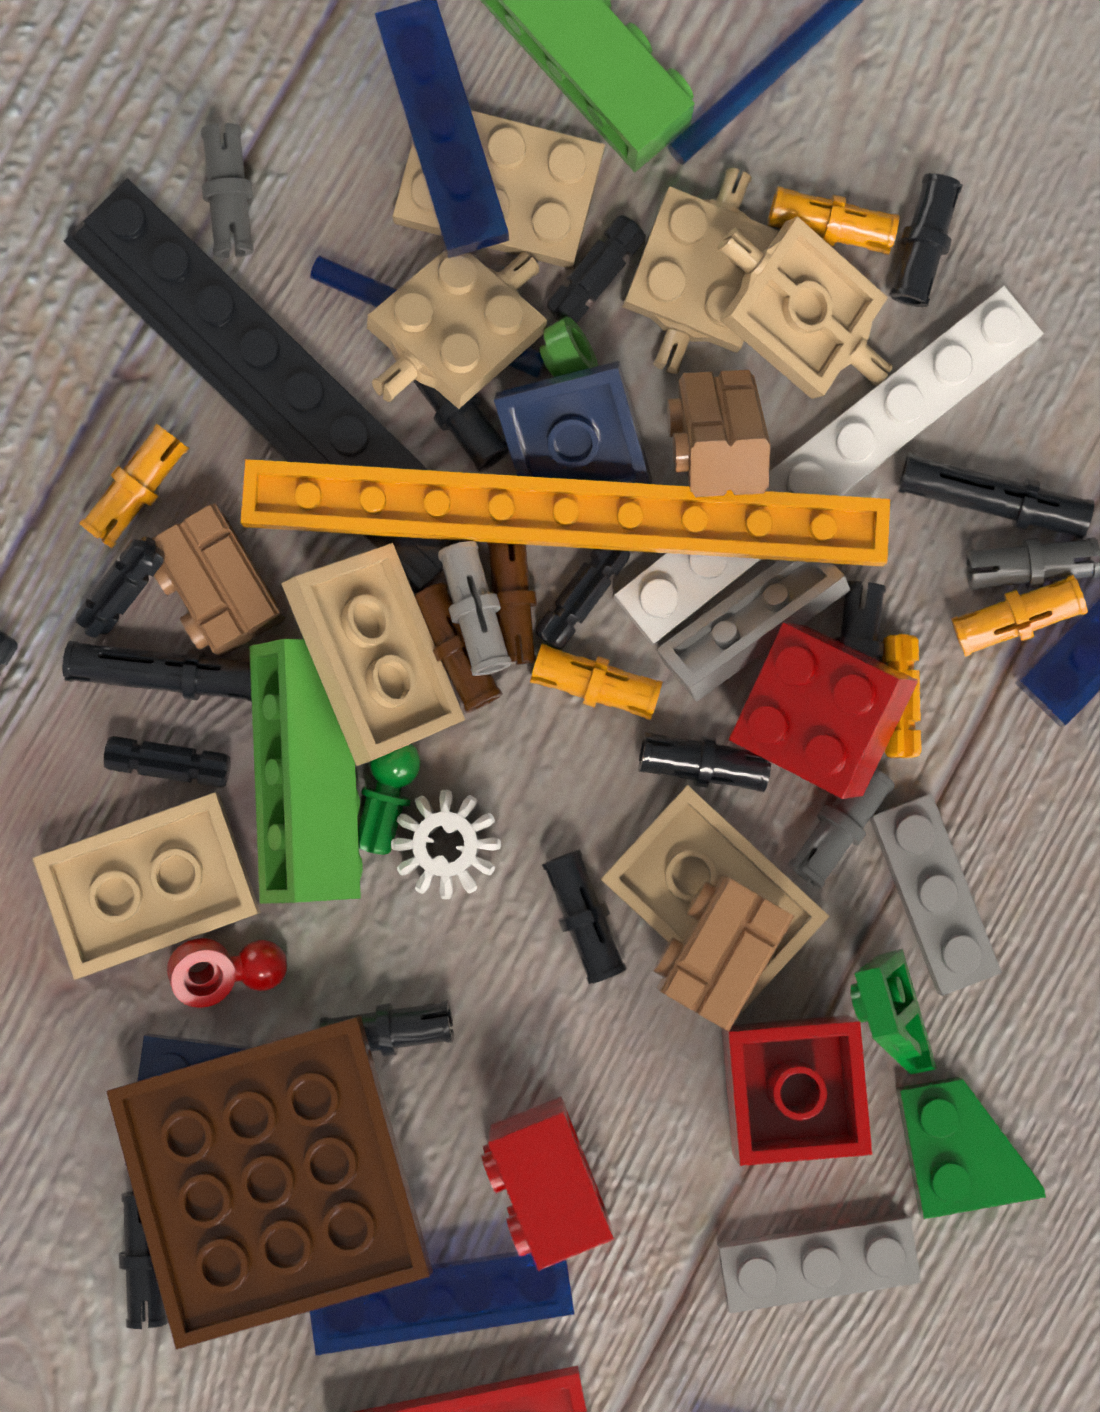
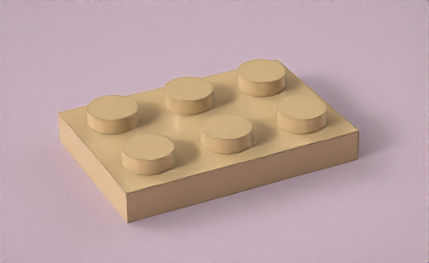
[393,98,605,270]
[281,543,465,766]
[600,785,830,1011]
[32,792,261,980]

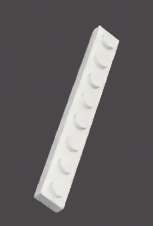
[613,286,1044,646]

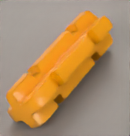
[882,634,921,758]

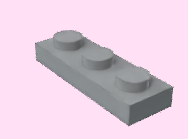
[656,560,850,702]
[870,793,1002,996]
[717,1213,921,1313]

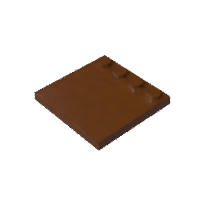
[106,1015,433,1350]

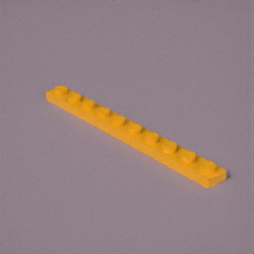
[241,459,890,566]

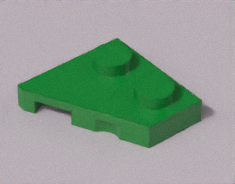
[850,949,937,1075]
[896,1077,1046,1219]

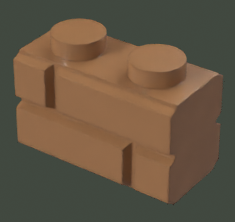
[667,370,770,497]
[152,503,286,657]
[653,876,795,1032]

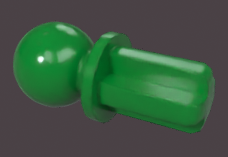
[358,743,421,855]

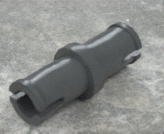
[201,123,254,258]
[966,537,1100,590]
[788,768,895,889]

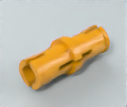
[767,186,899,255]
[79,423,190,548]
[951,575,1088,656]
[530,643,663,720]

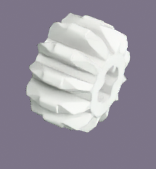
[391,790,501,899]

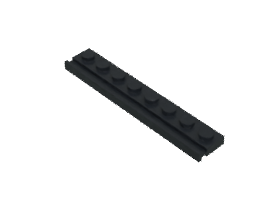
[63,178,465,591]

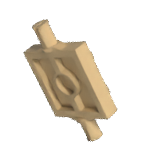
[622,168,779,374]
[718,216,893,399]
[367,241,548,409]

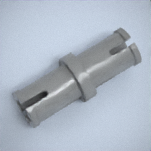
[438,541,512,676]

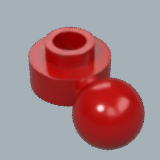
[167,938,288,1008]

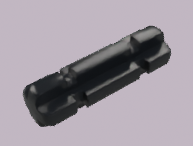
[547,215,646,324]
[75,536,165,638]
[536,549,630,650]
[103,736,231,788]

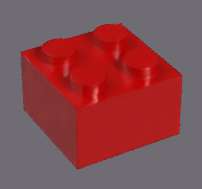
[729,622,918,799]
[721,1015,873,1166]
[481,1096,614,1271]

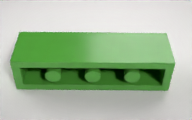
[480,0,695,173]
[249,639,363,904]

